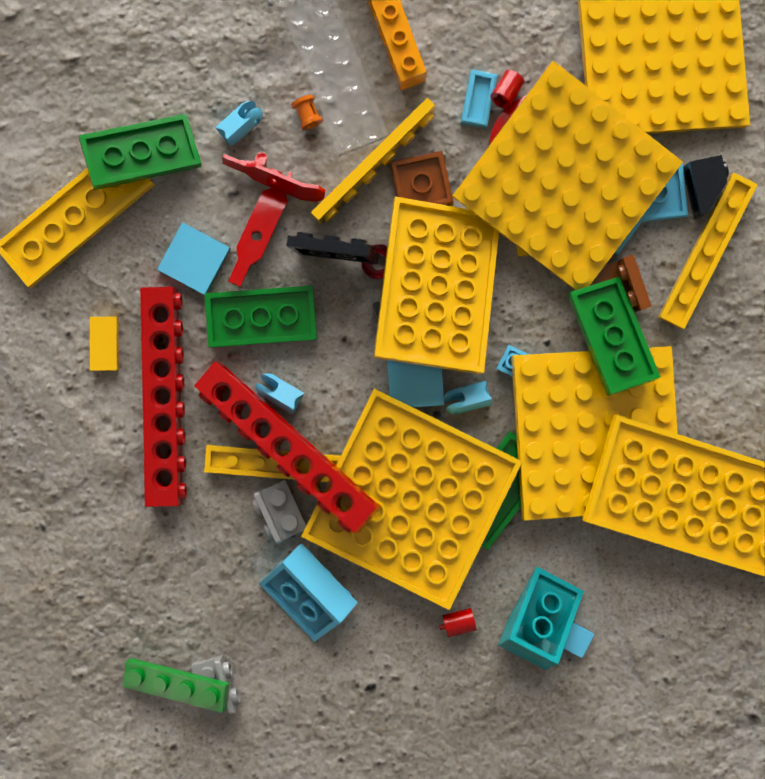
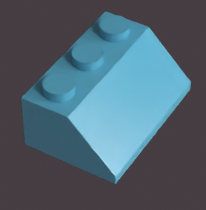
[259,543,358,642]

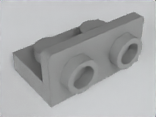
[253,479,307,544]
[191,655,241,718]

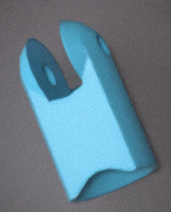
[215,101,263,147]
[255,373,305,415]
[443,380,493,415]

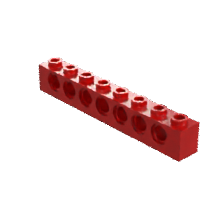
[140,287,187,507]
[194,361,382,533]

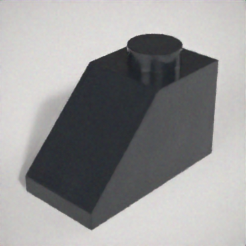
[683,155,729,219]

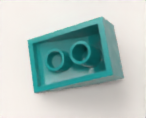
[498,567,584,670]

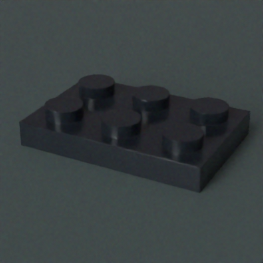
[286,232,379,264]

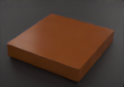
[390,151,454,206]

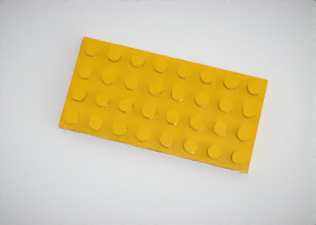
[582,415,765,576]

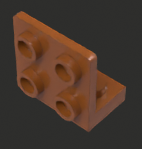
[590,254,651,312]

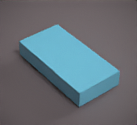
[460,69,497,129]

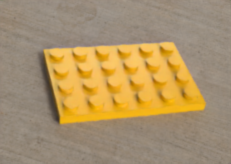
[373,197,499,375]

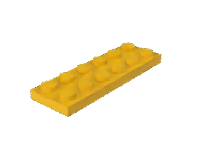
[0,168,155,288]

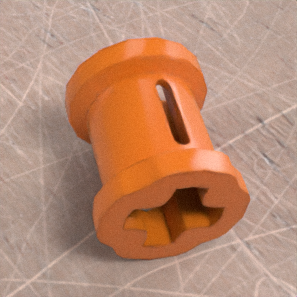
[291,95,323,130]

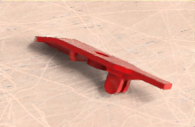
[222,152,326,202]
[228,188,288,288]

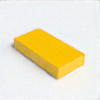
[90,317,119,371]

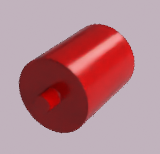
[490,70,525,109]
[439,608,477,638]

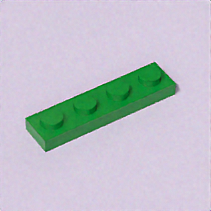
[123,658,230,713]

